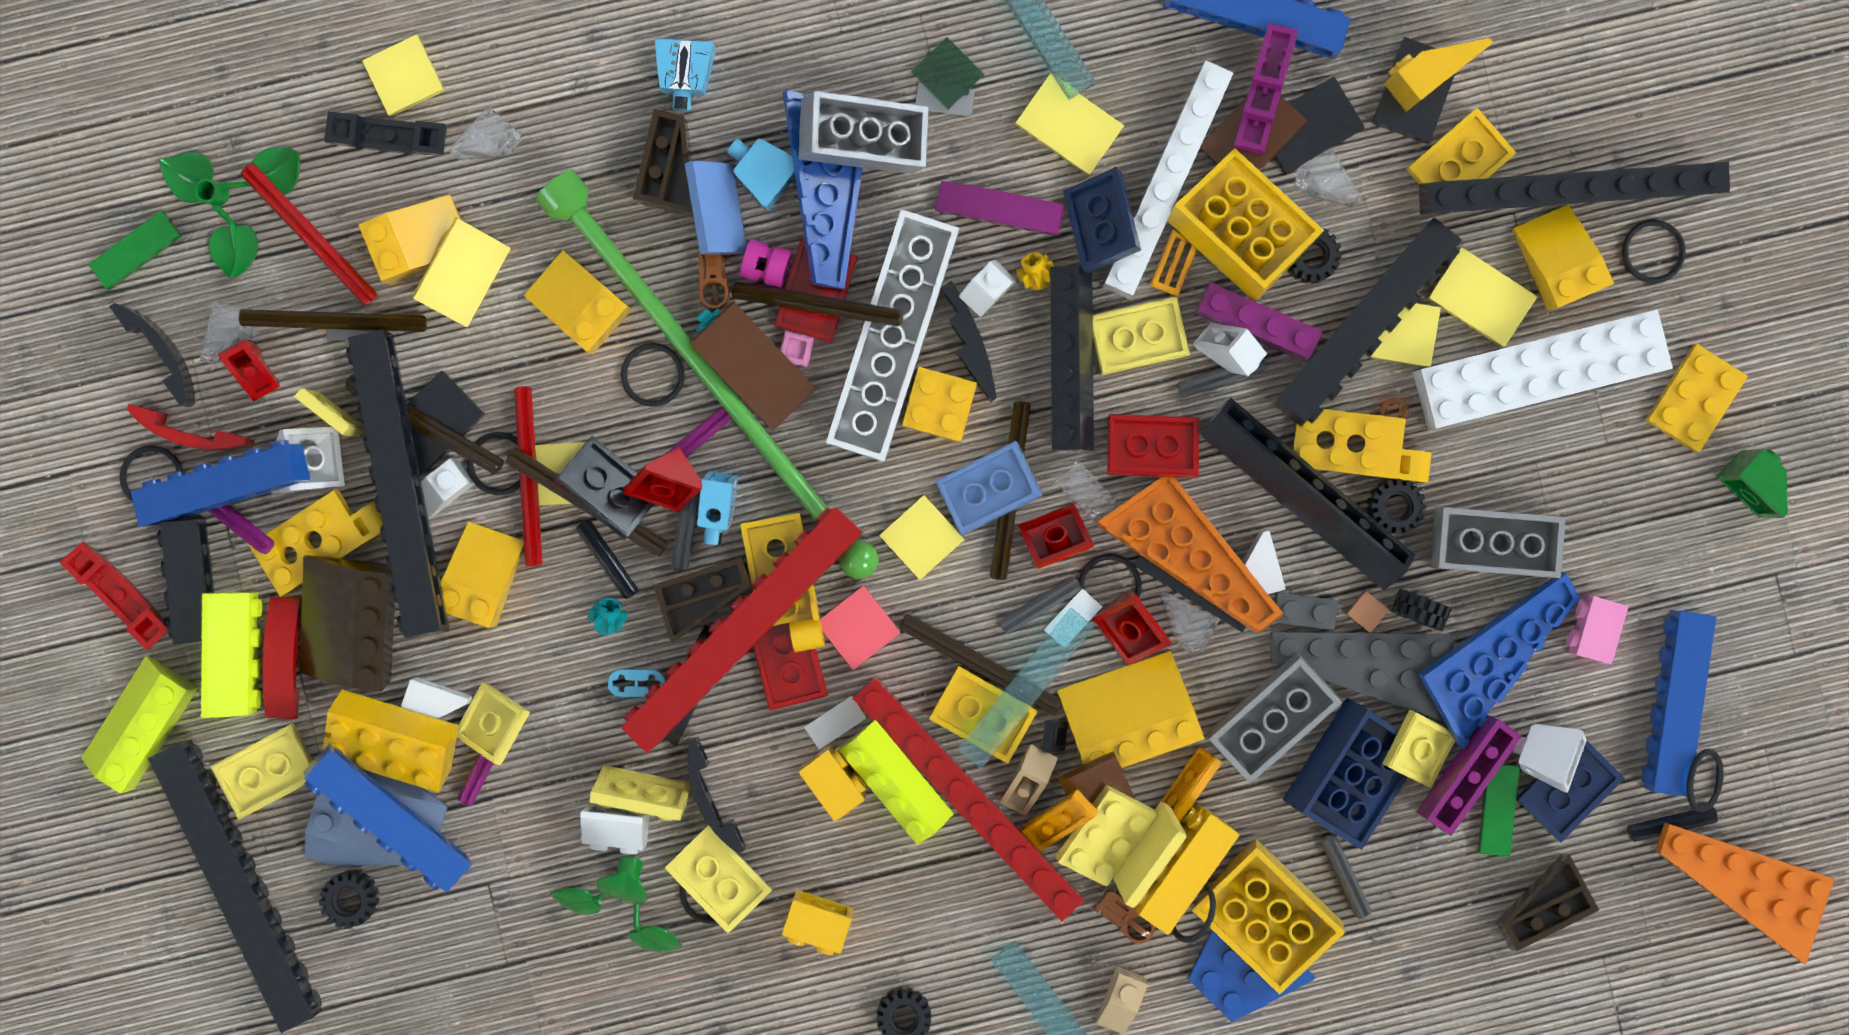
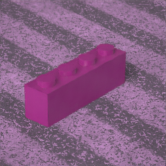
[1194,283,1323,362]
[1416,715,1522,836]

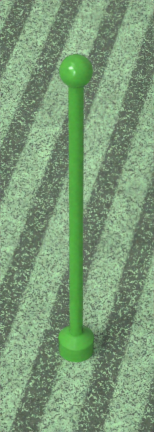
[535,169,879,579]

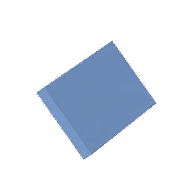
[685,161,747,254]
[935,441,1043,536]

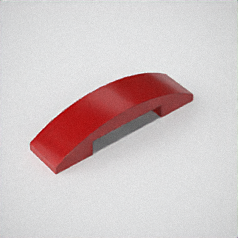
[127,404,255,450]
[60,542,168,650]
[263,597,302,719]

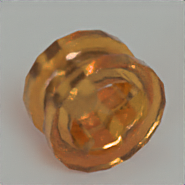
[1379,398,1409,419]

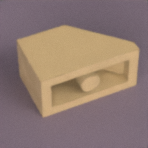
[999,744,1058,816]
[1095,966,1148,1034]

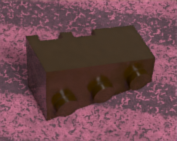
[633,109,694,217]
[653,557,752,643]
[1496,854,1599,951]

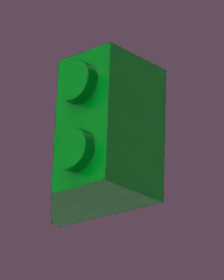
[1716,448,1788,518]

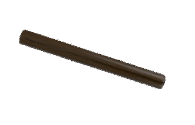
[731,282,903,327]
[239,309,427,332]
[345,374,504,475]
[990,401,1031,580]
[506,448,668,556]
[899,614,1061,715]

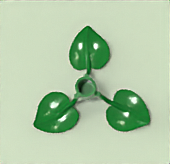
[159,147,300,278]
[550,856,682,952]

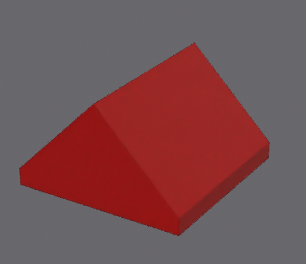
[623,447,703,512]
[1018,503,1094,570]
[1092,589,1172,665]

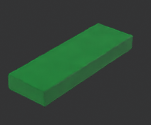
[88,210,182,290]
[1477,764,1520,857]

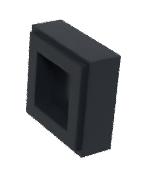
[1042,720,1068,752]

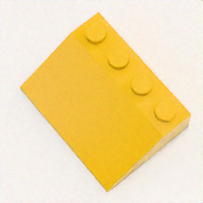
[1167,148,1324,302]
[1057,651,1204,768]
[1192,838,1345,994]

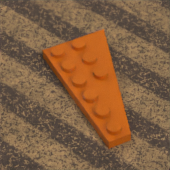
[1097,477,1283,634]
[1655,822,1834,965]

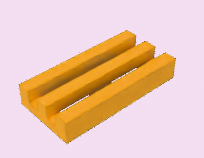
[1149,229,1197,297]

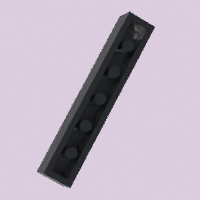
[1050,265,1094,451]

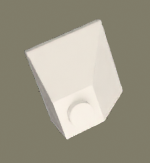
[272,427,345,494]

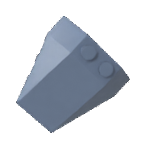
[305,769,448,866]

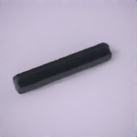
[576,520,639,599]
[1627,807,1718,842]

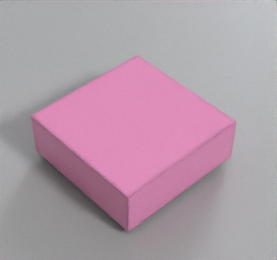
[780,331,815,368]

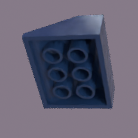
[1282,698,1408,850]

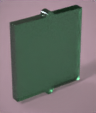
[912,37,984,110]

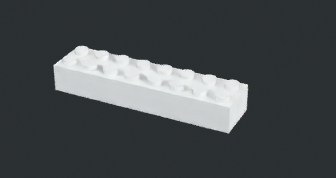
[826,209,959,462]
[1413,309,1673,430]

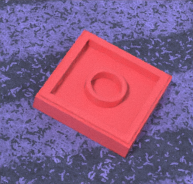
[821,585,901,670]

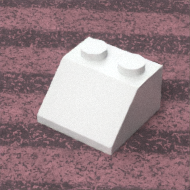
[580,803,650,854]

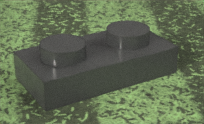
[1274,592,1338,630]

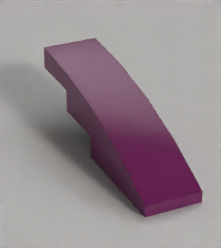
[1234,23,1298,156]
[935,181,1065,236]

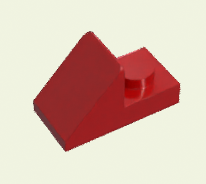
[218,339,280,402]

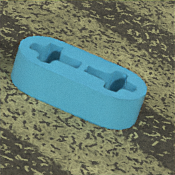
[608,669,667,697]

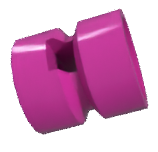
[740,239,792,289]

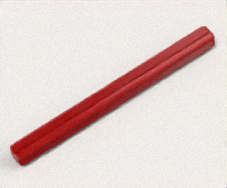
[240,164,378,306]
[514,386,543,567]

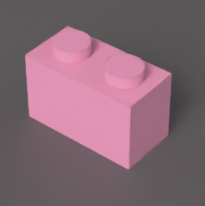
[1567,595,1629,665]

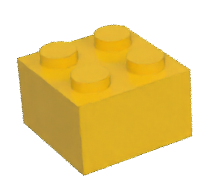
[902,366,977,443]
[798,744,867,822]
[782,889,854,956]

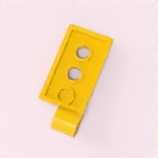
[1293,409,1432,483]
[248,490,383,597]
[740,513,825,653]

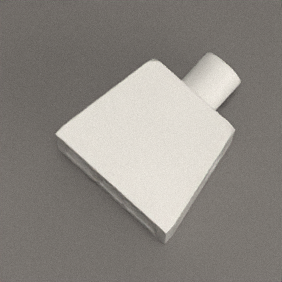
[1512,724,1586,793]

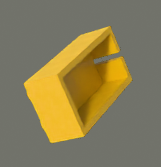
[323,689,459,793]
[1134,802,1240,935]

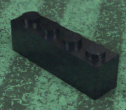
[157,519,214,645]

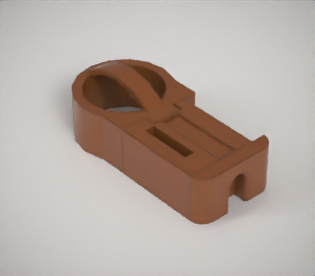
[698,250,730,311]
[1095,889,1154,944]

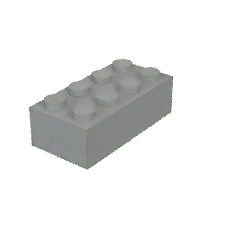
[799,91,928,174]
[1430,507,1566,578]
[1207,652,1342,784]

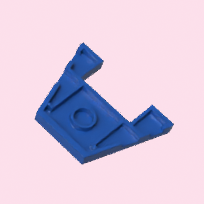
[1187,930,1316,1022]

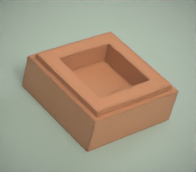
[1345,590,1389,633]

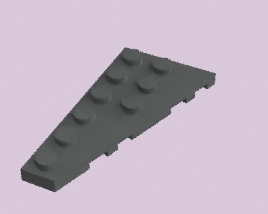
[1270,632,1454,722]

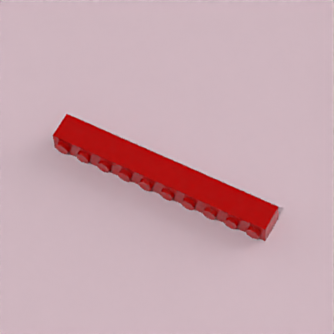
[621,507,863,754]
[853,675,1084,921]

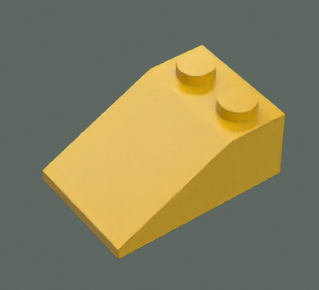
[1384,38,1493,112]
[358,195,461,285]
[1512,204,1614,312]
[523,250,632,355]
[441,522,524,628]

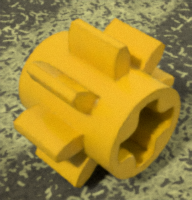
[1016,252,1054,290]

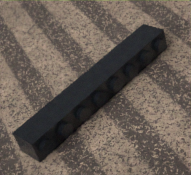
[1273,217,1462,427]
[1199,397,1416,591]

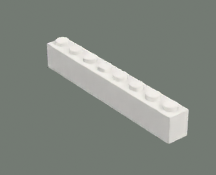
[1102,61,1233,299]

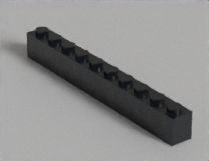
[1419,162,1730,215]
[346,329,450,639]
[148,739,322,1033]

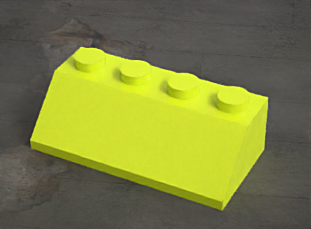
[201,592,263,718]
[81,655,199,794]
[838,720,954,845]

